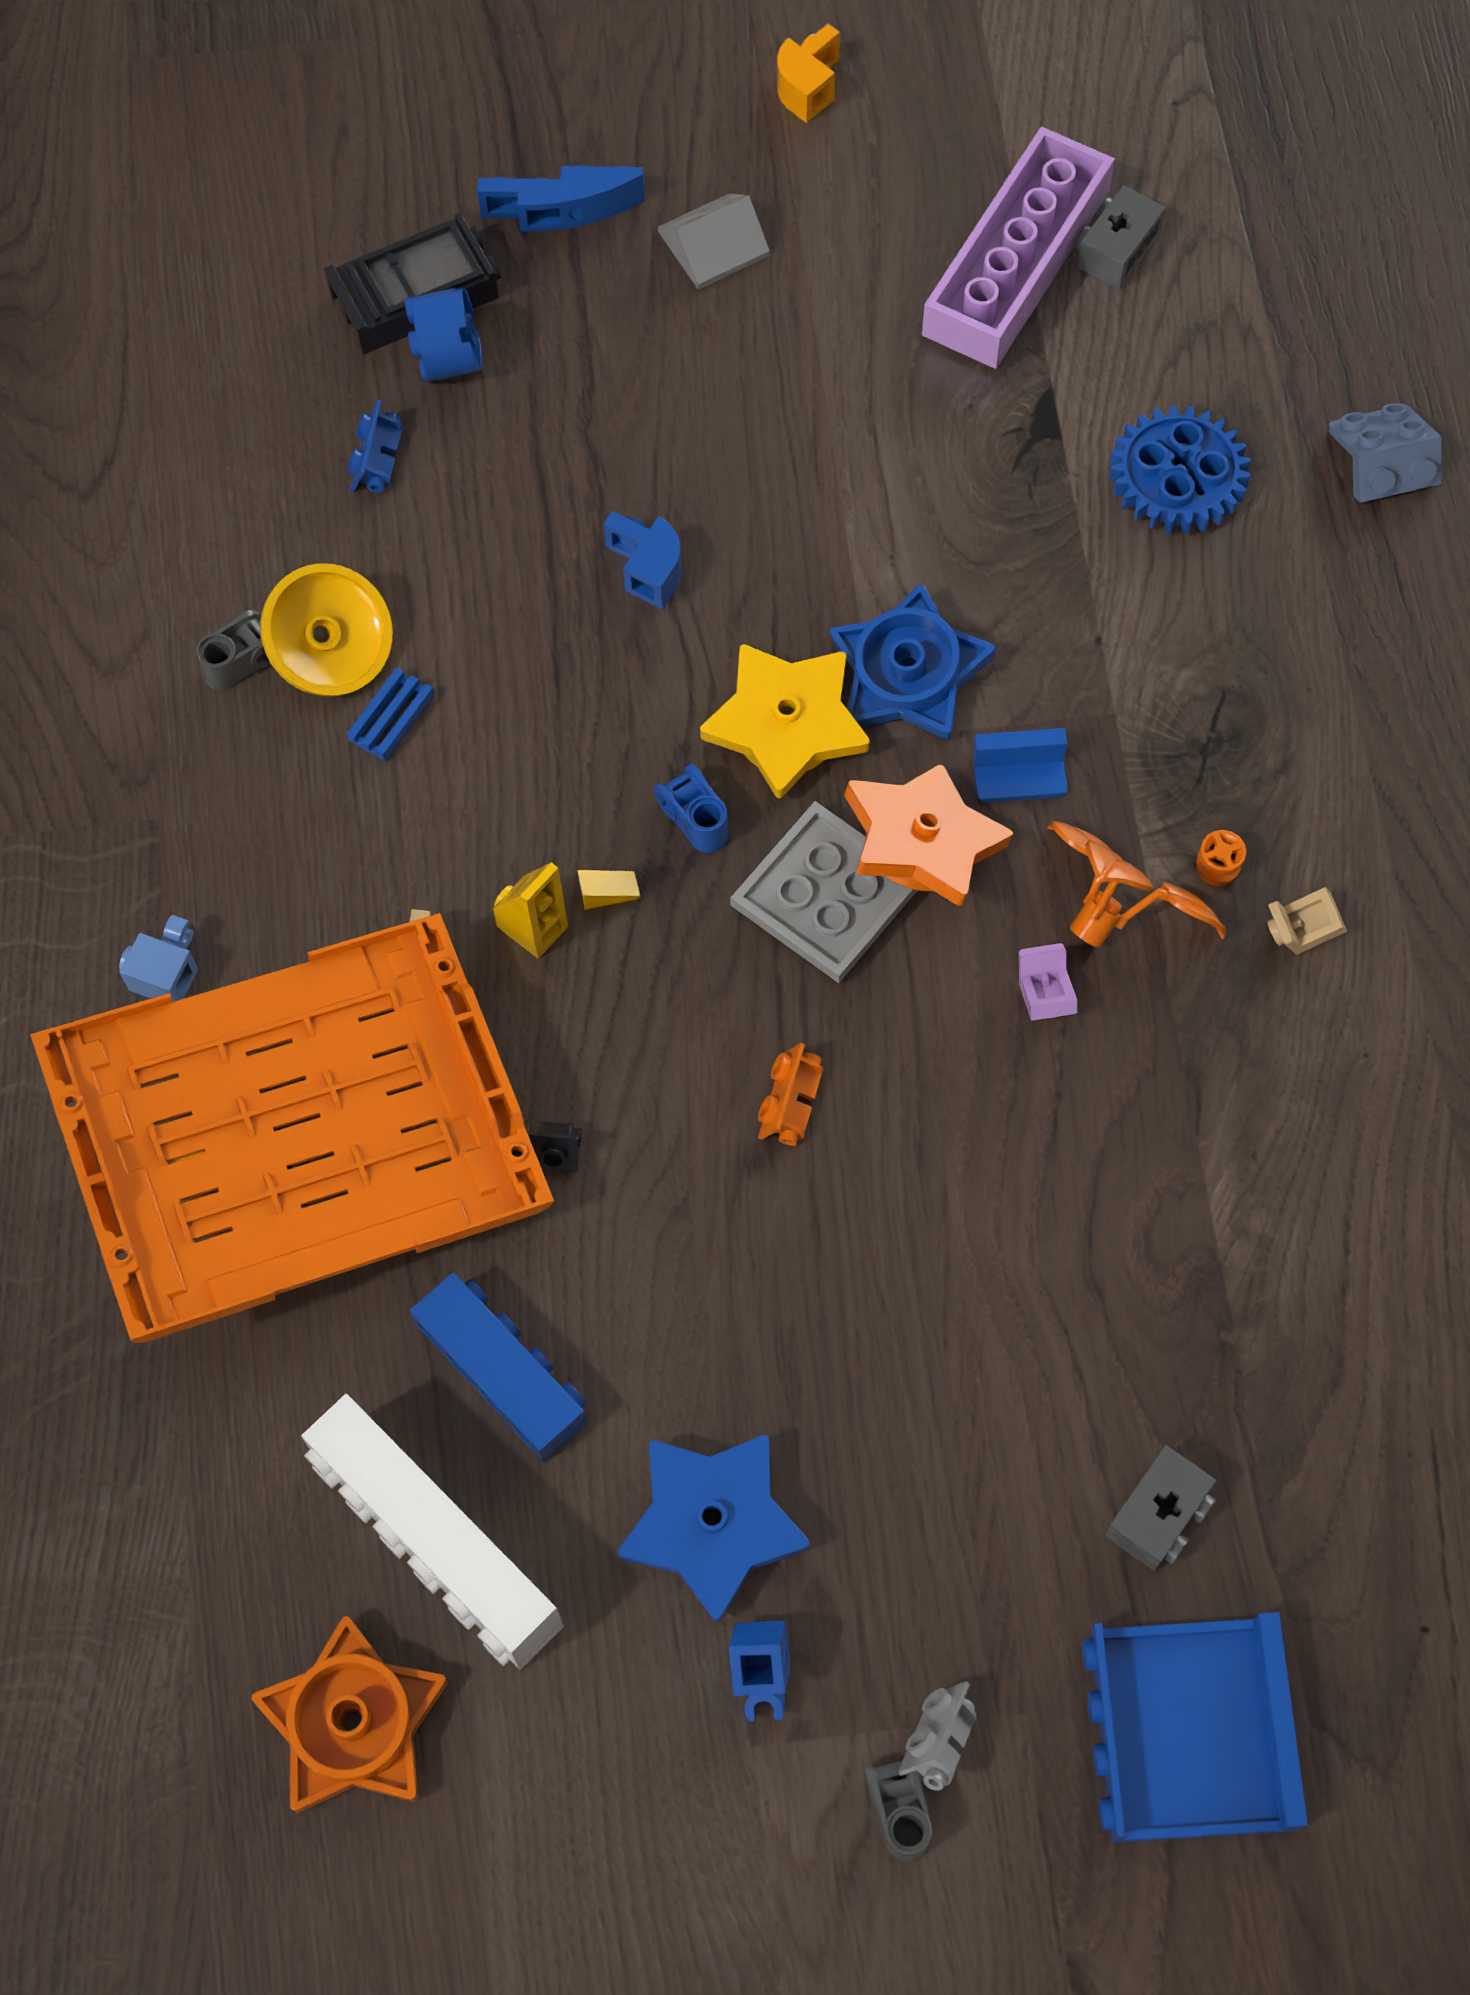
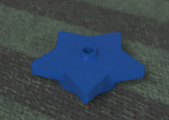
[830,584,996,740]
[618,1435,809,1622]

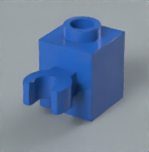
[729,1621,791,1721]

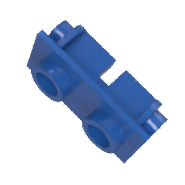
[347,400,403,493]

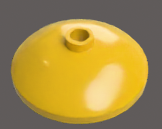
[260,563,393,697]

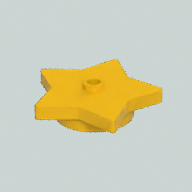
[700,644,870,798]

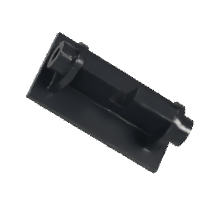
[512,1120,582,1171]

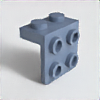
[1329,403,1442,503]

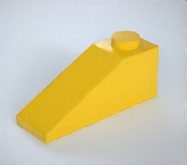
[493,863,568,959]

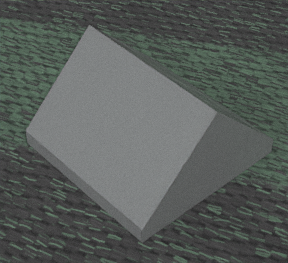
[658,193,770,290]

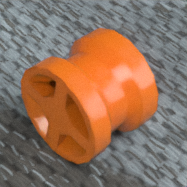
[1195,830,1247,887]

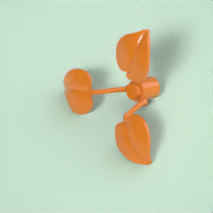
[1047,820,1227,948]

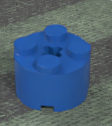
[405,288,483,383]

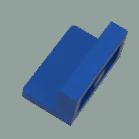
[972,728,1067,803]

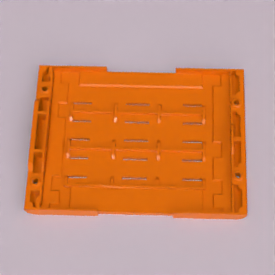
[30,913,554,1343]

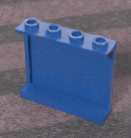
[1082,1612,1308,1843]

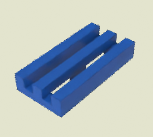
[347,668,435,761]

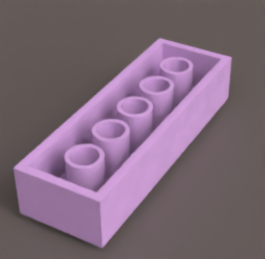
[922,126,1115,369]

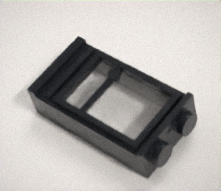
[324,212,501,355]

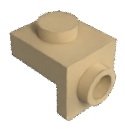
[1267,887,1347,955]

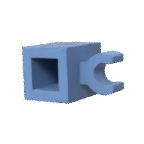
[119,915,198,1002]

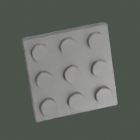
[730,801,918,983]

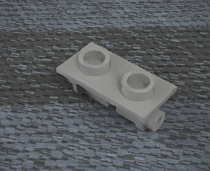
[898,1681,977,1790]

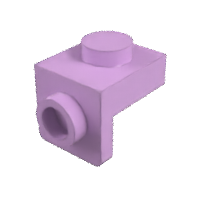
[1018,943,1077,1021]

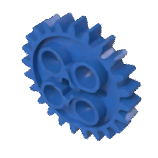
[1109,405,1251,535]

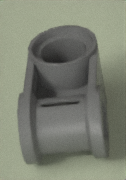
[196,610,271,690]
[863,1760,932,1862]

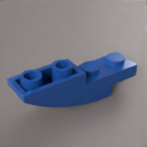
[477,165,645,232]

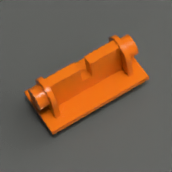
[758,1043,824,1146]

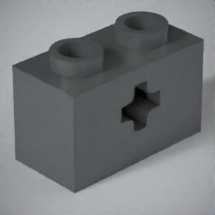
[1076,185,1166,290]
[1105,1445,1216,1571]

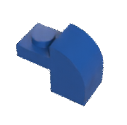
[603,511,681,609]

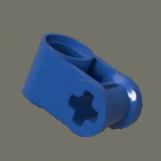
[653,764,729,853]

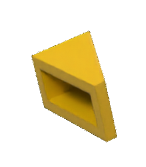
[577,870,640,910]

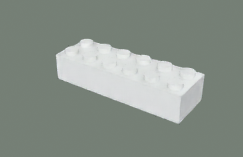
[301,1393,564,1670]

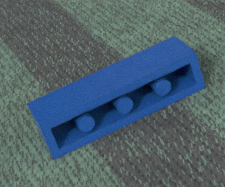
[409,1272,587,1463]

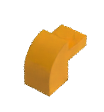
[777,24,840,123]

